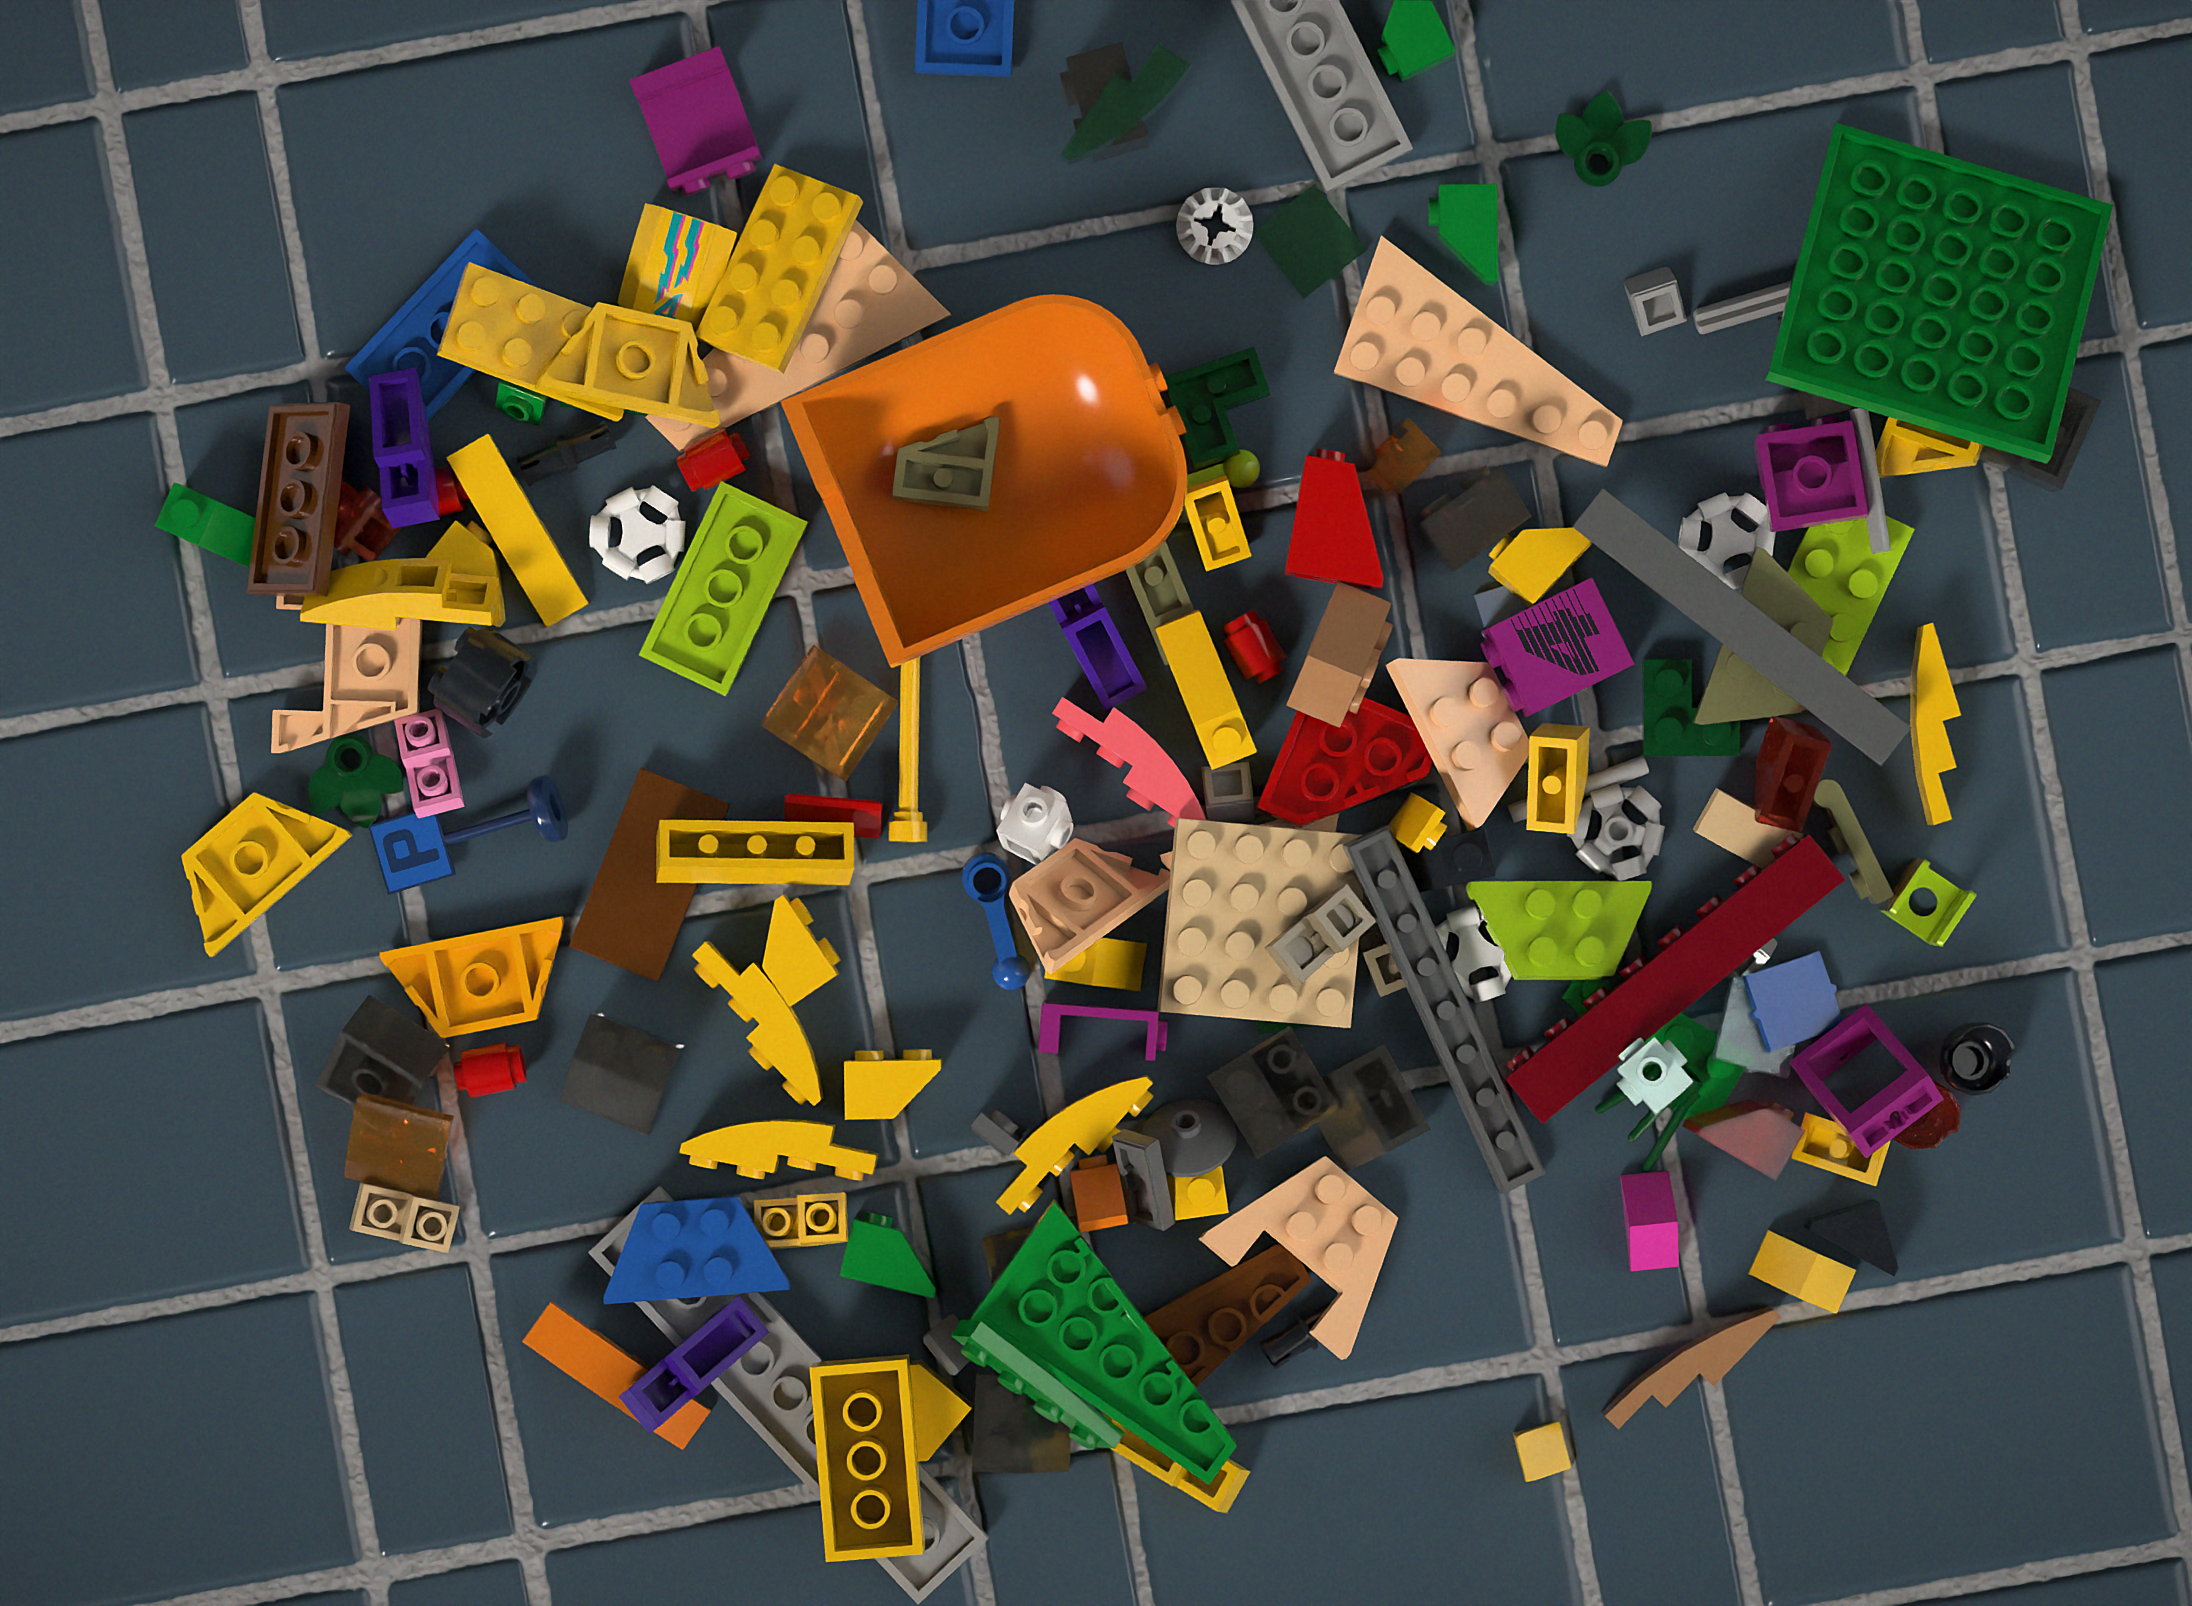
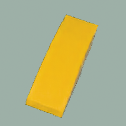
[1104,1414,1251,1513]

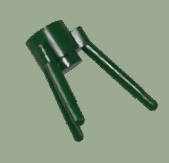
[1595,1064,1703,1173]

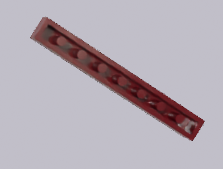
[1503,833,1846,1124]

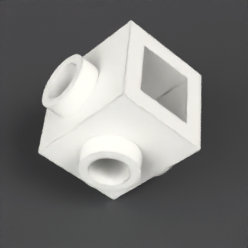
[996,783,1073,865]

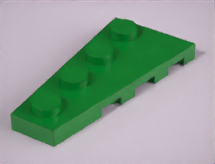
[1561,974,1753,1138]

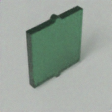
[1253,184,1367,299]

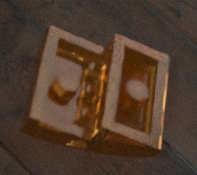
[760,645,899,782]
[344,1093,454,1200]

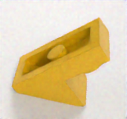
[1184,475,1252,572]
[1791,1112,1891,1186]

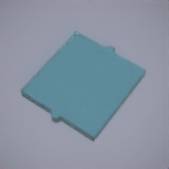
[1712,976,1796,1079]

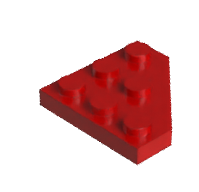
[1256,697,1433,828]

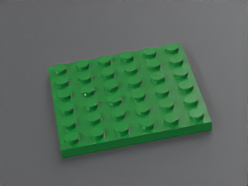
[1765,122,2113,464]

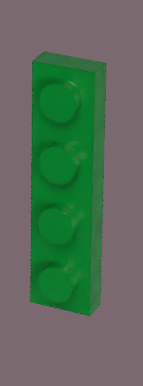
[951,1320,1125,1450]

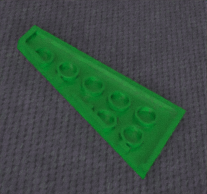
[970,1199,1237,1485]

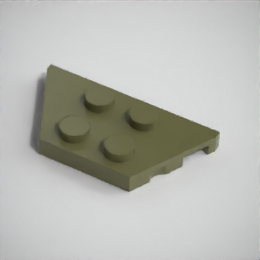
[1693,547,1834,725]

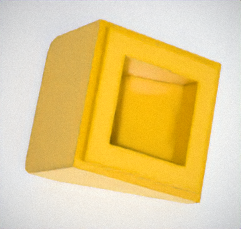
[1513,1421,1571,1482]

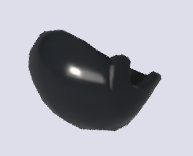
[1939,1022,2016,1096]

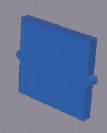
[1742,951,1842,1052]

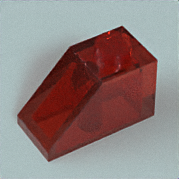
[1754,716,1832,833]
[1682,1099,1805,1180]

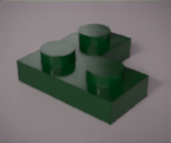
[1164,347,1271,470]
[1642,659,1740,756]

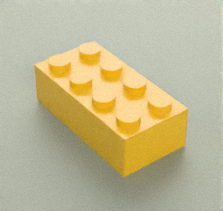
[809,1354,925,1562]

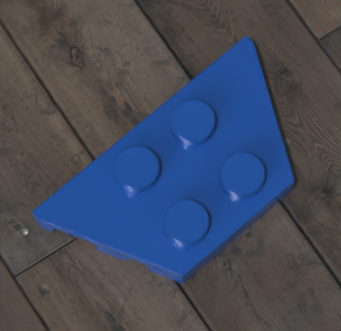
[603,1195,791,1304]

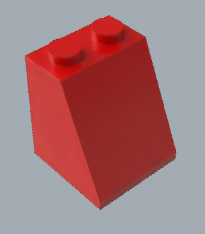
[1284,449,1384,591]

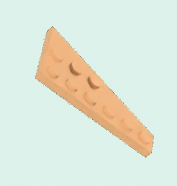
[645,219,952,452]
[1334,236,1623,467]

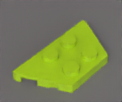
[1466,881,1652,980]

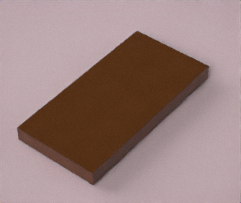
[247,402,350,596]
[569,768,730,982]

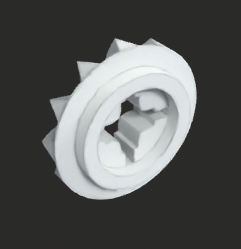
[1176,188,1253,265]

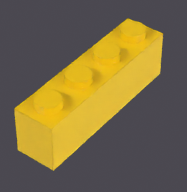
[656,820,854,885]

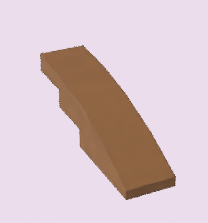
[1601,1306,1781,1430]

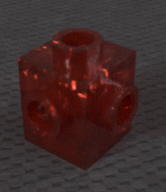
[333,481,402,562]

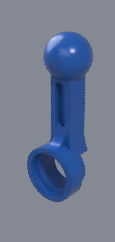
[962,852,1030,990]

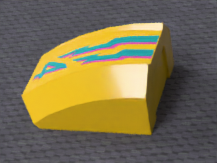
[617,203,740,333]

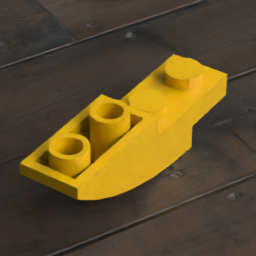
[300,558,500,630]
[692,941,824,1106]
[996,1075,1154,1215]
[679,1119,879,1181]

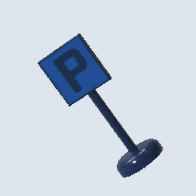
[369,775,568,895]

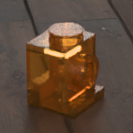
[1366,418,1442,495]

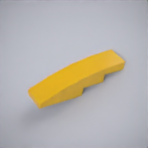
[446,434,589,628]
[1910,623,1961,825]

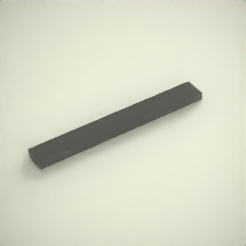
[1573,488,1911,766]
[1342,825,1546,1194]

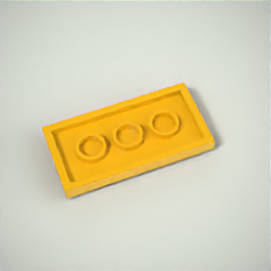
[695,163,863,374]
[437,262,624,422]

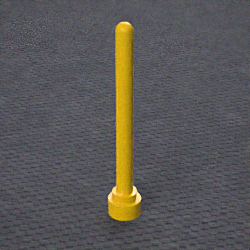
[889,657,927,842]

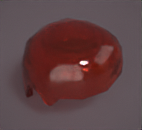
[1890,1079,1961,1150]

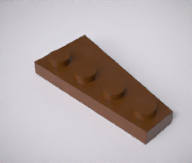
[1143,1242,1312,1388]

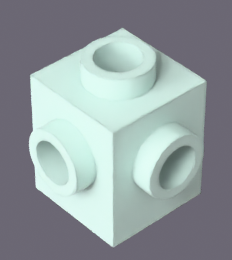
[1617,1037,1693,1115]

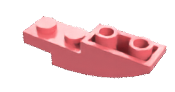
[1052,697,1206,828]

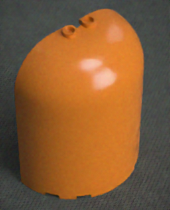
[780,294,1188,668]

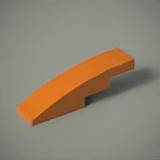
[522,1301,712,1450]

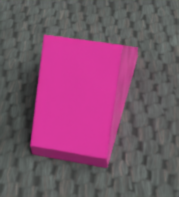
[1620,1170,1679,1271]

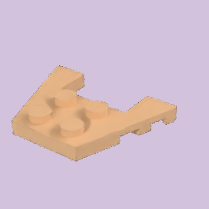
[271,596,423,753]
[1199,1156,1398,1360]

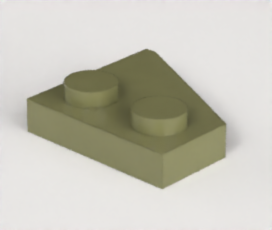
[892,417,1000,512]

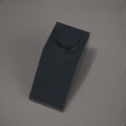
[1399,828,1496,893]

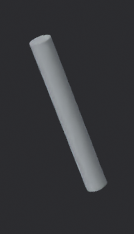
[1849,408,1891,554]
[1507,755,1649,823]

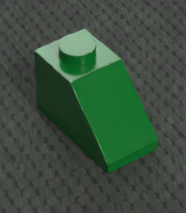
[1377,0,1456,83]
[1428,184,1498,285]
[154,482,256,568]
[839,1211,937,1298]

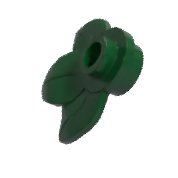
[1555,91,1652,187]
[309,734,404,829]

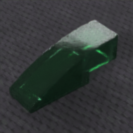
[1061,42,1191,165]

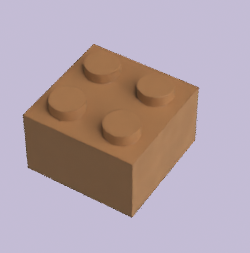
[1286,581,1393,728]

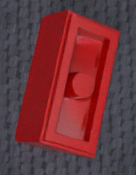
[784,793,884,839]

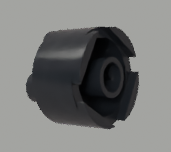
[428,626,538,739]

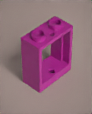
[1789,1003,1944,1158]

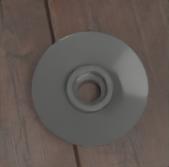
[1141,1099,1237,1177]

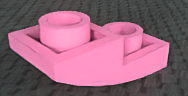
[394,708,465,819]

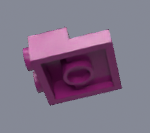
[1754,416,1869,532]

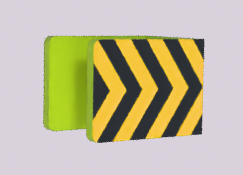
[1879,858,1977,947]

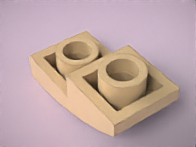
[1693,788,1804,868]
[349,1182,460,1253]

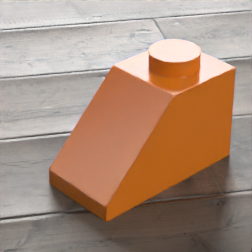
[1070,1154,1129,1233]

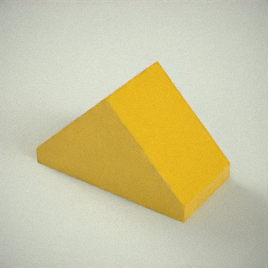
[1748,1230,1856,1314]
[910,1360,973,1462]

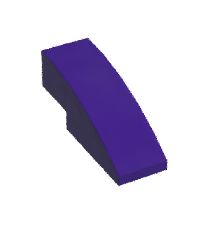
[369,367,440,528]
[1048,584,1148,711]
[618,1295,770,1434]

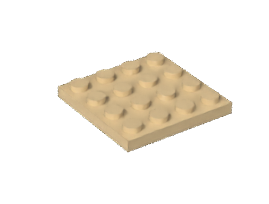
[1157,818,1364,1028]

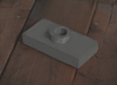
[971,1109,1021,1156]
[1112,1129,1175,1231]

